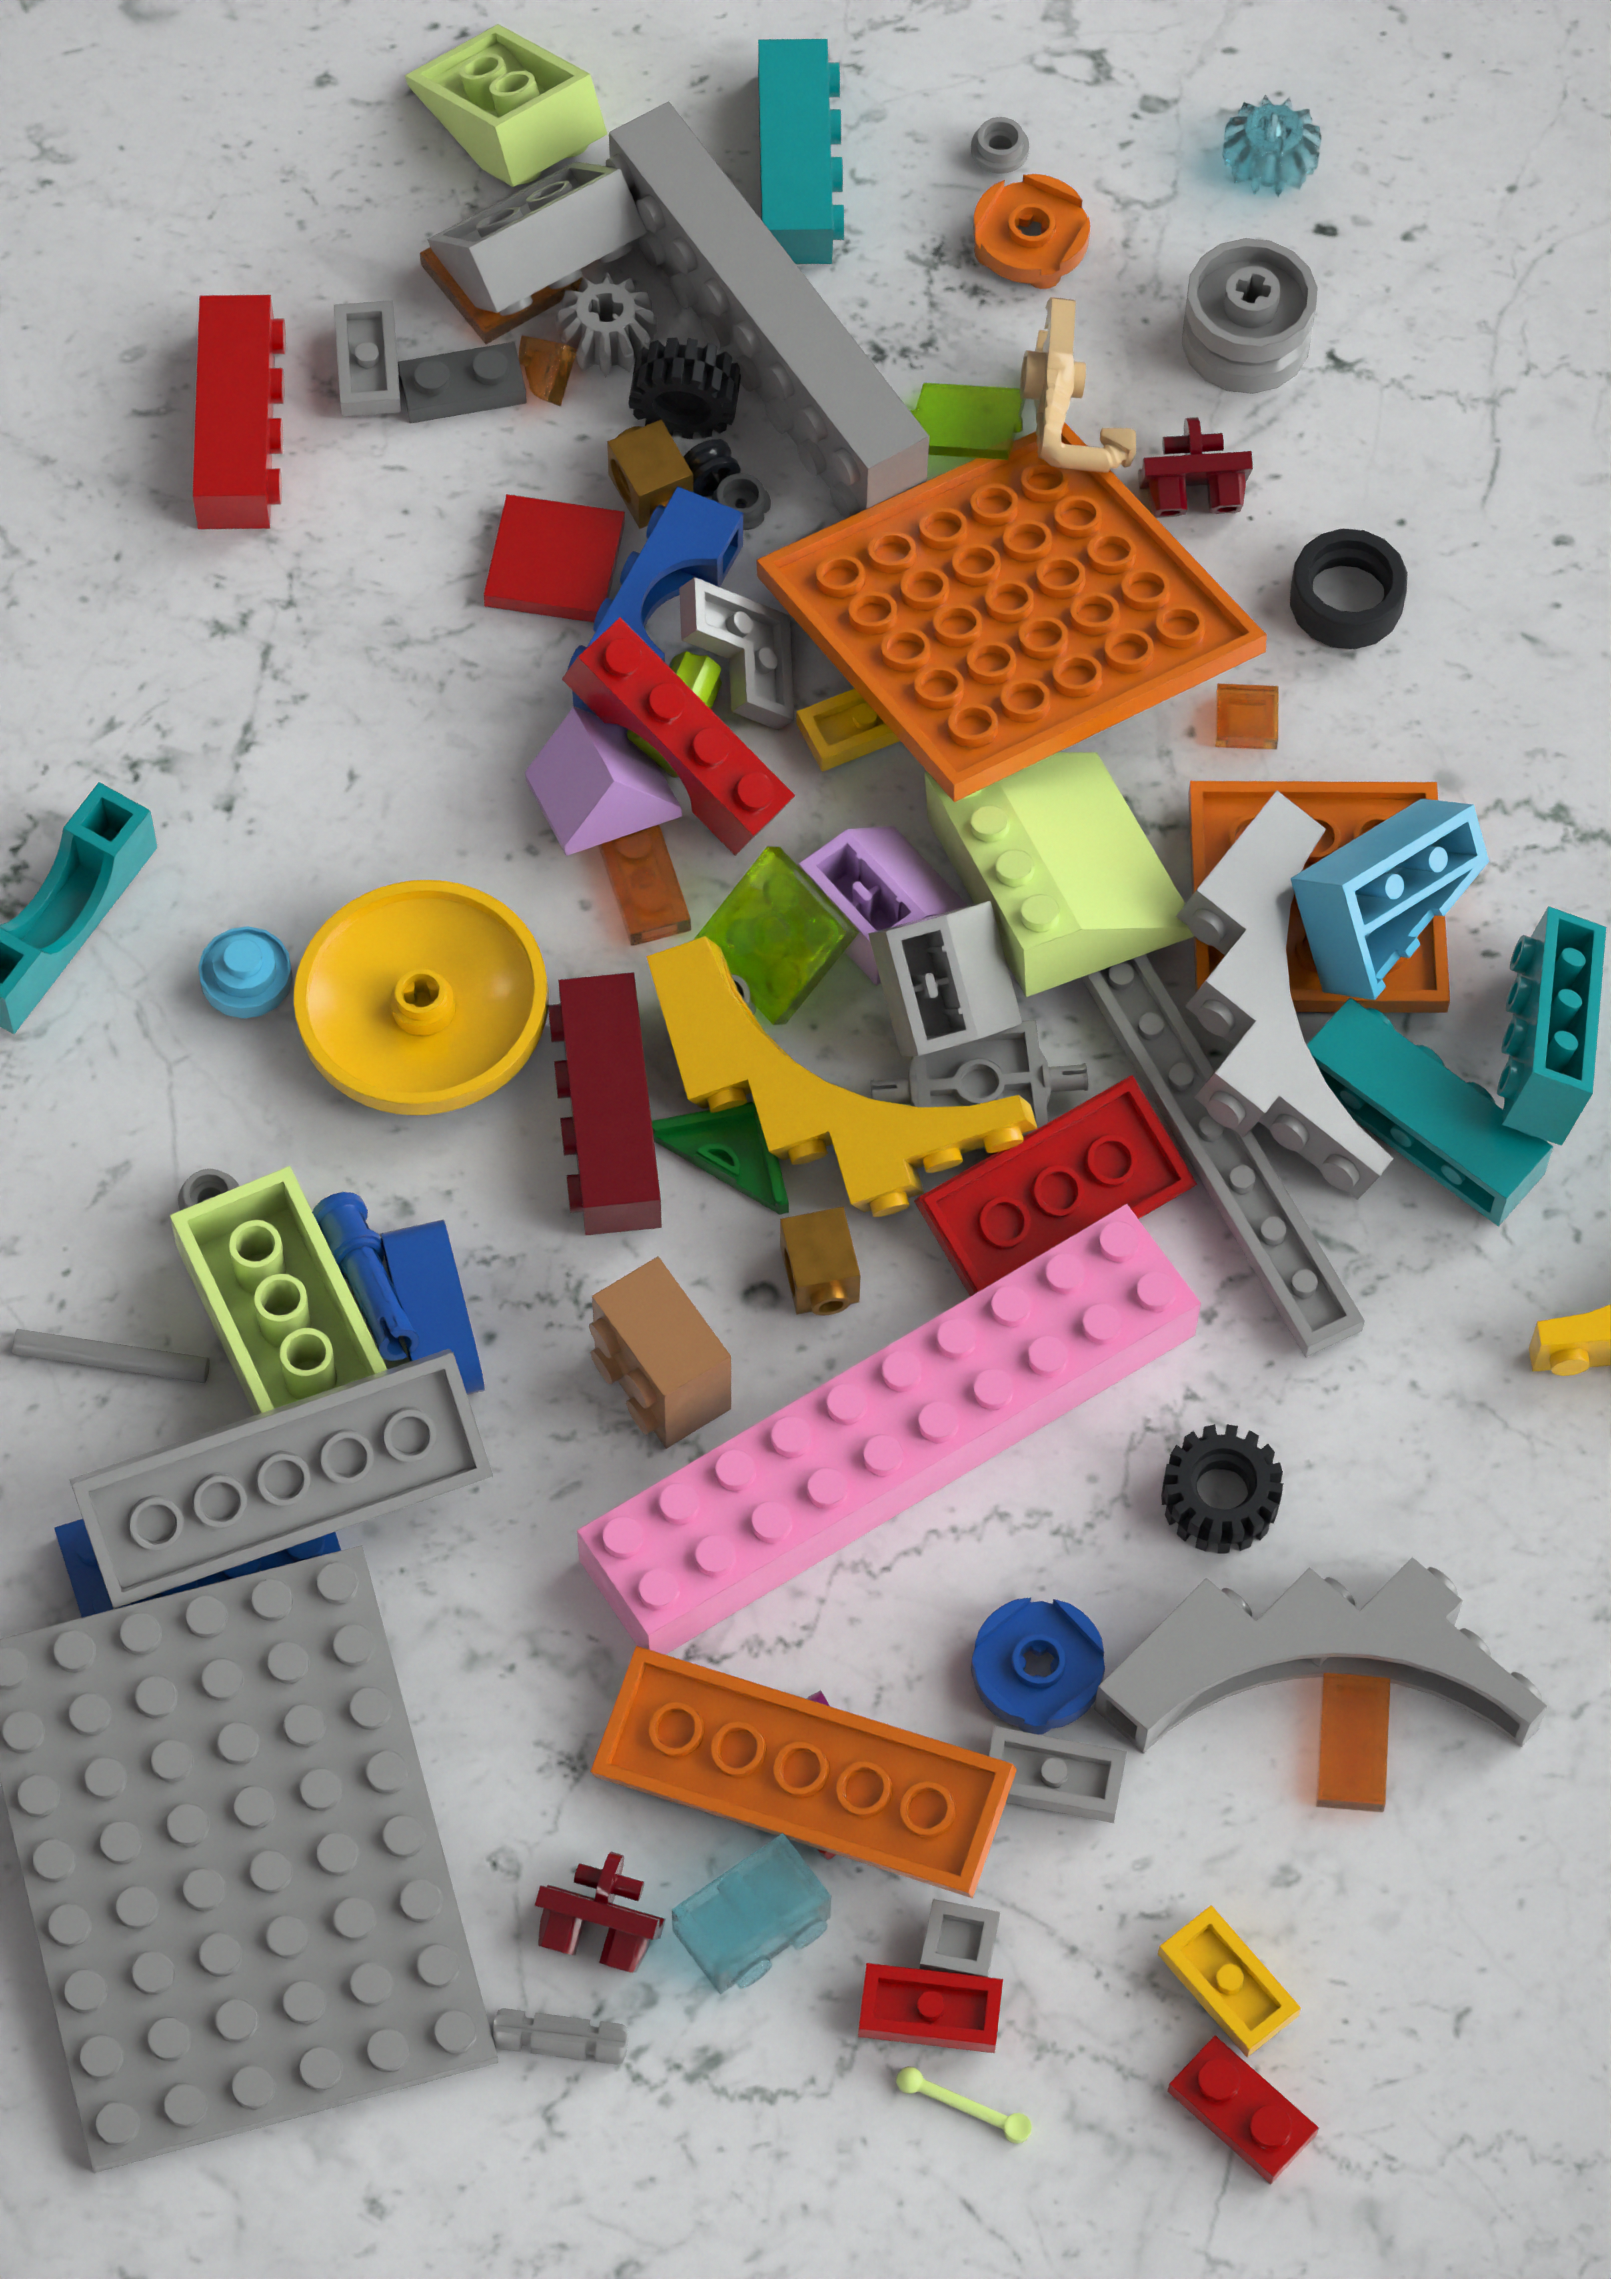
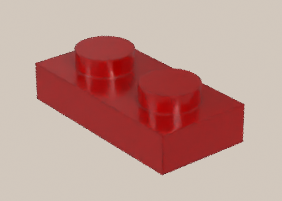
[858,1963,1003,2053]
[1167,2035,1319,2184]

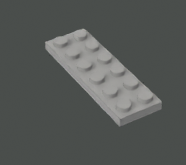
[69,1349,493,1609]

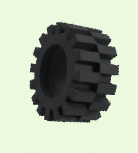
[628,337,741,439]
[1161,1424,1284,1554]

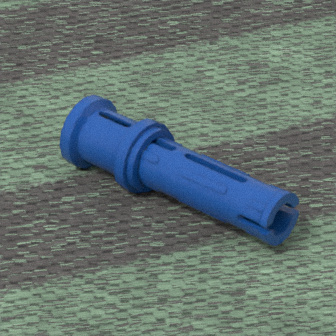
[312,1192,419,1361]

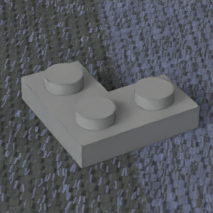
[679,577,794,730]

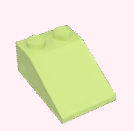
[404,24,607,187]

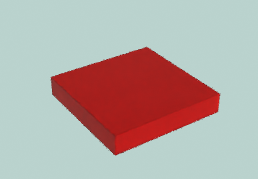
[484,494,625,623]

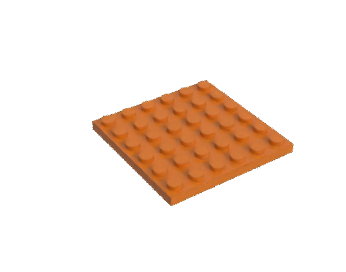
[756,422,1267,802]

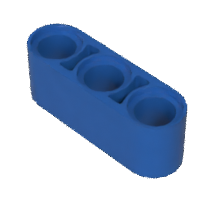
[380,1219,485,1395]

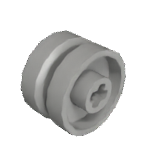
[1181,238,1318,394]

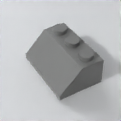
[427,162,647,316]

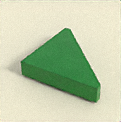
[652,1101,789,1215]

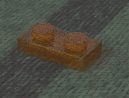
[598,825,691,946]

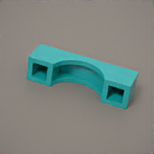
[0,782,158,1034]

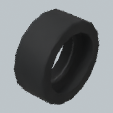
[1290,528,1408,649]

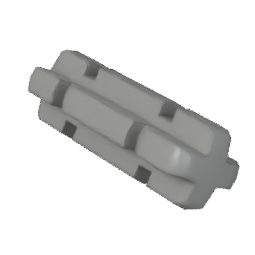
[492,2008,628,2065]

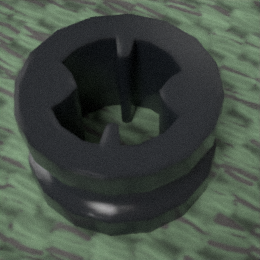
[684,439,741,497]

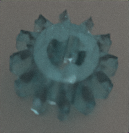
[1222,94,1322,197]

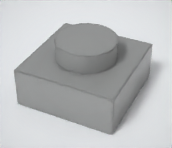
[920,1899,1000,1977]

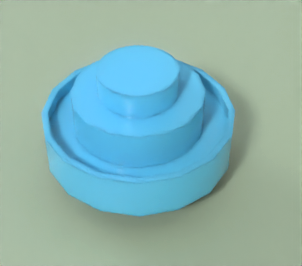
[198,926,293,1019]

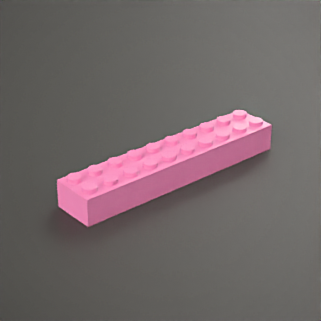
[577,1204,1201,1655]

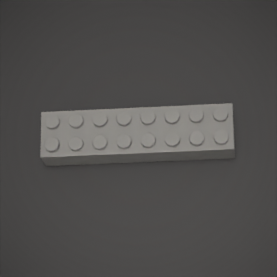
[606,101,929,519]

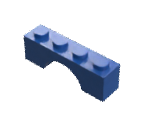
[567,486,743,716]

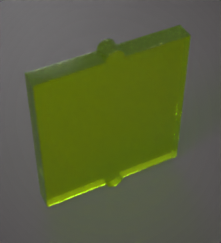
[910,383,1026,460]

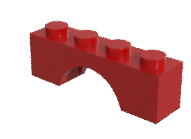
[562,617,795,856]

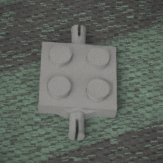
[871,1020,1088,1150]

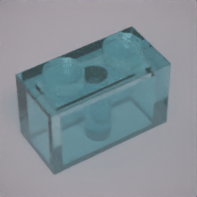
[672,1833,831,1995]

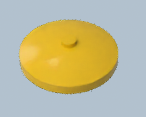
[294,880,549,1115]

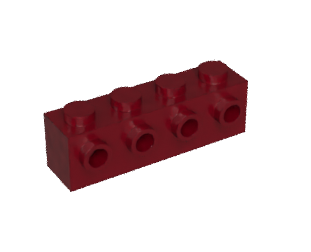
[548,972,662,1236]

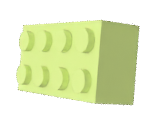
[170,1166,387,1415]

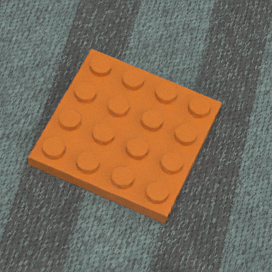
[1188,781,1450,1013]

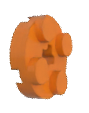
[973,174,1091,289]

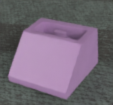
[797,826,968,986]

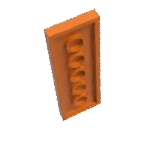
[590,1646,1017,1898]

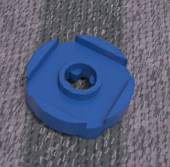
[971,1598,1105,1735]

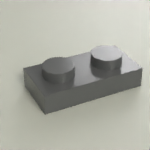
[398,342,527,424]

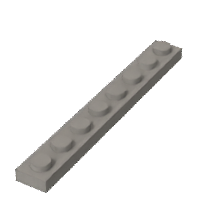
[1081,954,1365,1358]

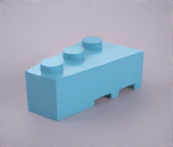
[1290,799,1489,1000]

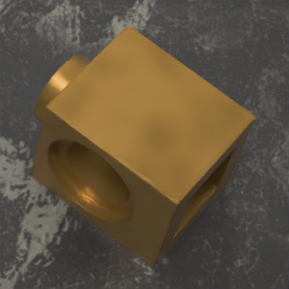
[607,419,693,529]
[780,1206,861,1316]

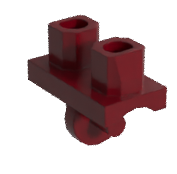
[1138,417,1253,518]
[534,1852,666,1973]

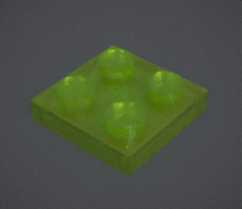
[694,846,859,1025]

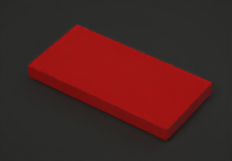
[914,1075,1198,1297]

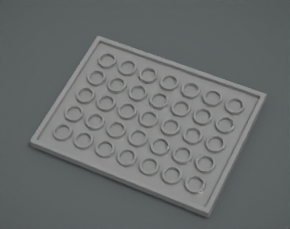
[0,1545,498,2173]

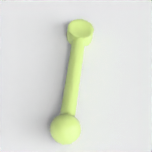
[896,2066,1032,2144]

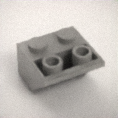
[868,901,1022,1056]

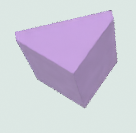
[525,707,682,856]

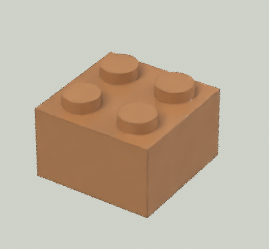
[589,1256,731,1449]

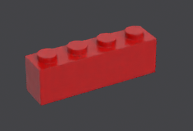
[193,295,286,529]

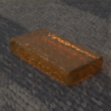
[1316,1673,1391,1812]

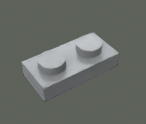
[334,300,401,417]
[988,1726,1127,1823]

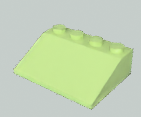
[925,752,1194,997]

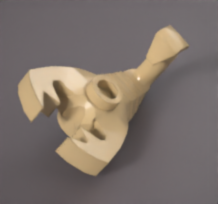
[1020,297,1136,473]

